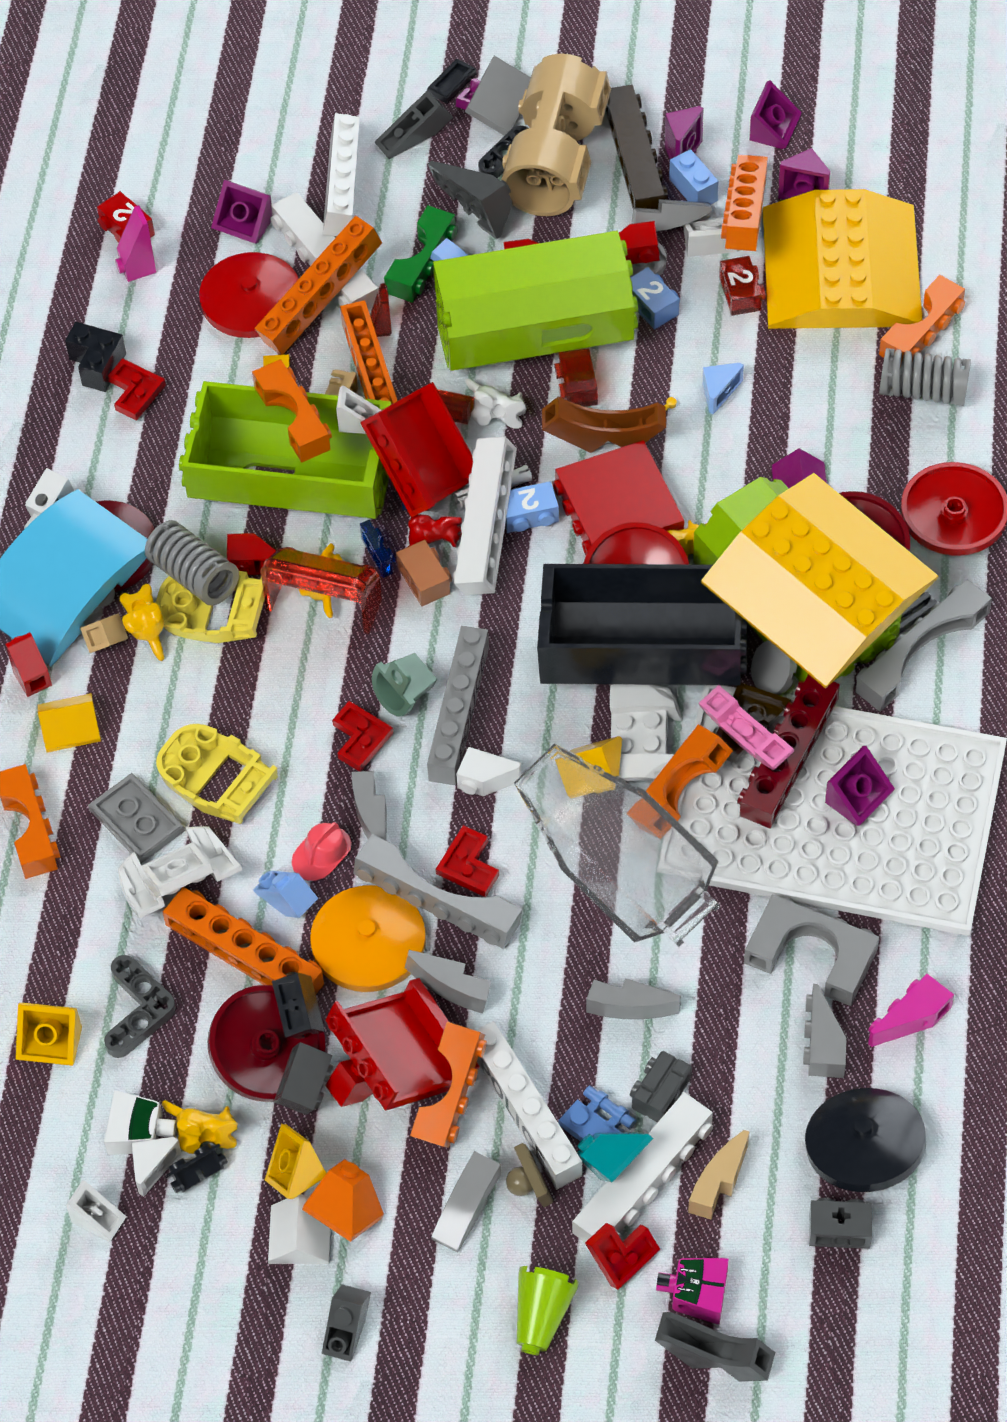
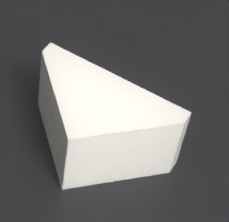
[336,386,381,434]
[132,1137,182,1197]
[66,1181,127,1241]

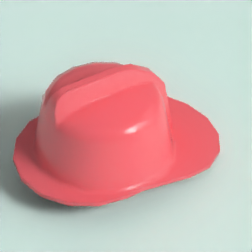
[292,822,352,881]

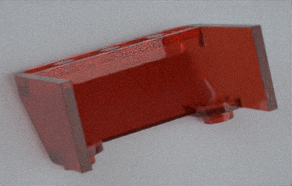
[261,547,382,634]

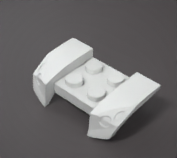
[610,684,683,781]
[118,826,243,918]

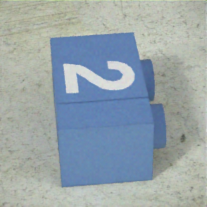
[630,267,680,330]

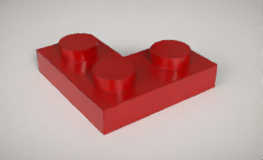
[108,358,166,421]
[332,701,394,772]
[436,825,499,897]
[585,1223,660,1290]

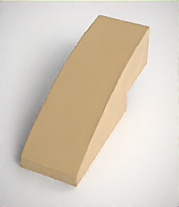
[688,1130,750,1219]

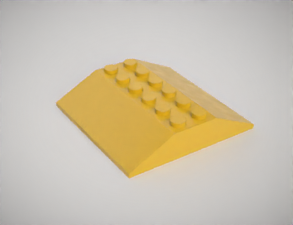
[763,189,922,329]
[701,473,938,688]

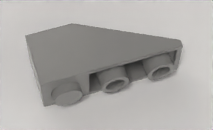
[803,984,847,1078]

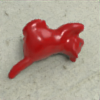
[396,514,462,562]

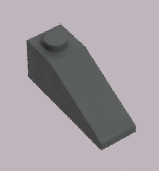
[375,90,453,159]

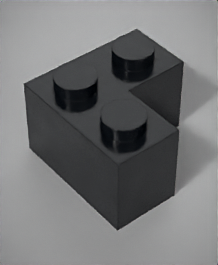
[65,321,126,392]

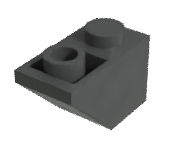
[321,1284,371,1362]

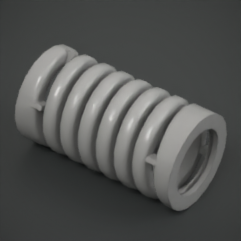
[879,348,971,406]
[145,520,239,606]

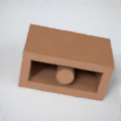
[396,540,452,607]

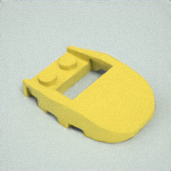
[155,571,270,643]
[156,724,278,824]

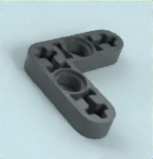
[104,955,176,1058]

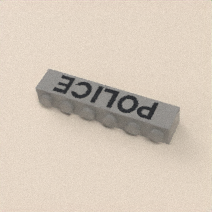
[427,626,489,785]

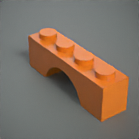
[879,274,966,368]
[252,359,332,463]
[629,724,733,839]
[0,764,60,879]
[410,1022,487,1148]

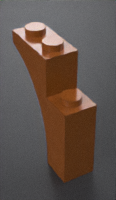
[542,396,666,453]

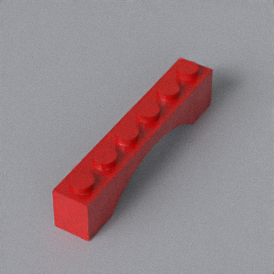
[503,221,660,264]

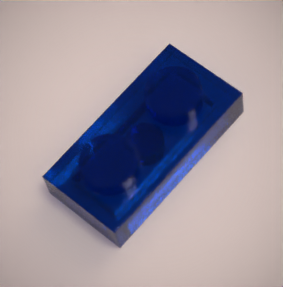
[360,520,395,578]

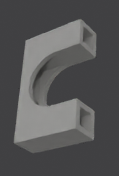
[744,894,879,1006]

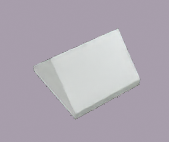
[683,218,738,257]
[268,1194,331,1264]

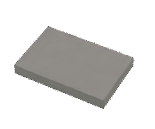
[465,55,531,136]
[88,773,185,864]

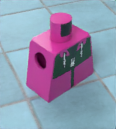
[656,1258,729,1325]

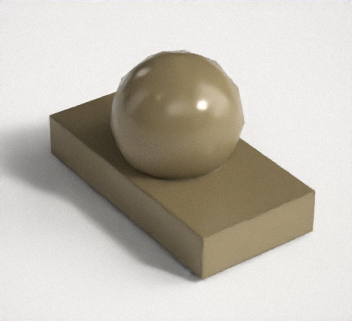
[506,1143,554,1207]

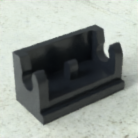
[272,972,325,1039]

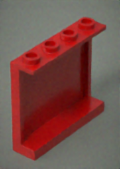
[360,382,473,517]
[552,440,684,555]
[325,978,480,1111]

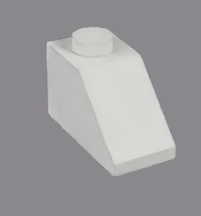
[456,747,521,796]

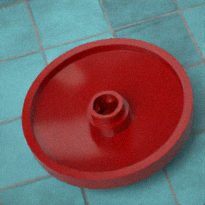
[199,252,299,338]
[901,462,1007,556]
[583,522,689,565]

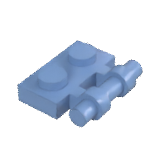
[558,1085,637,1142]

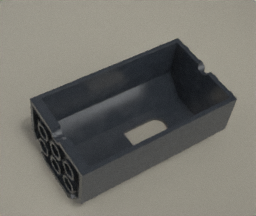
[537,564,748,685]

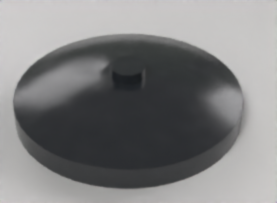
[805,1088,926,1192]

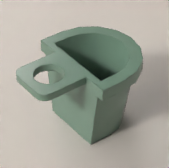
[371,653,437,717]

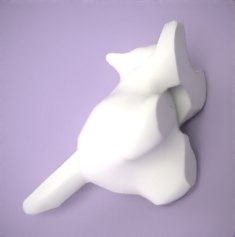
[466,378,527,428]

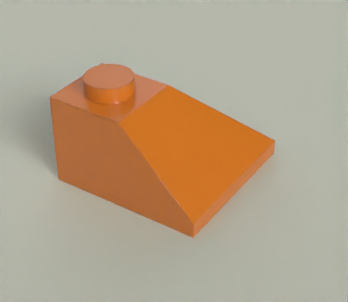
[302,1159,384,1242]

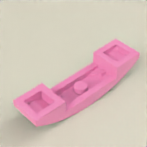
[699,685,794,770]

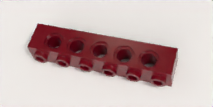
[737,674,840,829]

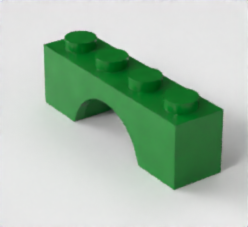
[384,205,458,303]

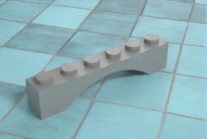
[856,579,992,712]
[353,834,523,949]

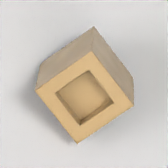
[80,613,128,653]

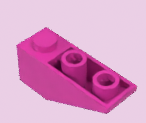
[868,974,954,1047]

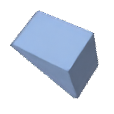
[703,363,744,414]

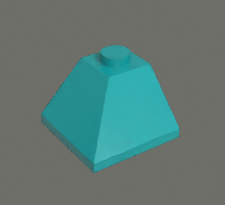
[577,1132,653,1183]

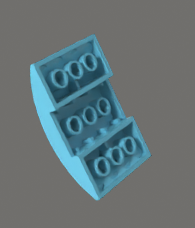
[0,489,148,667]

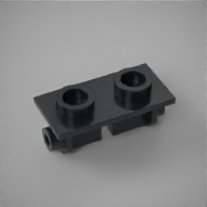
[164,1143,228,1193]

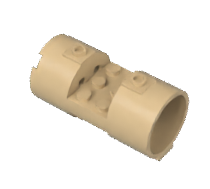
[501,54,611,216]

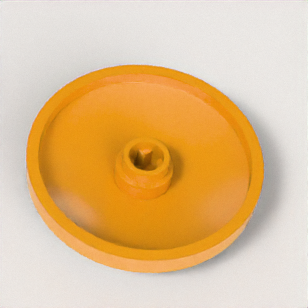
[310,885,426,992]

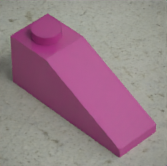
[115,205,156,282]

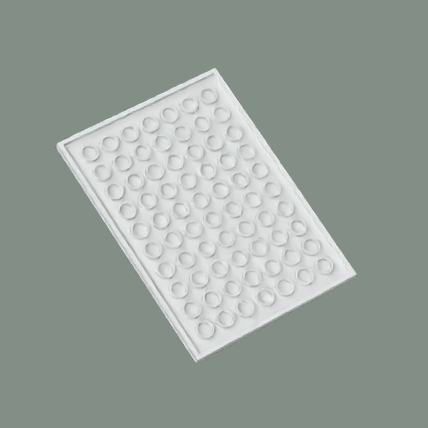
[659,685,1007,936]

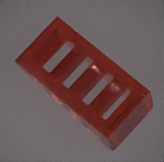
[370,283,392,337]

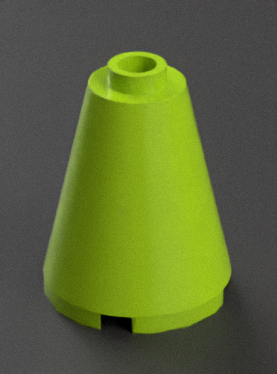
[516,1266,579,1356]

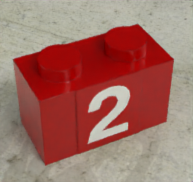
[97,191,155,243]

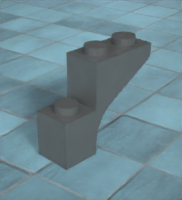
[655,1312,776,1382]

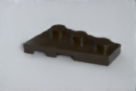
[716,683,791,763]

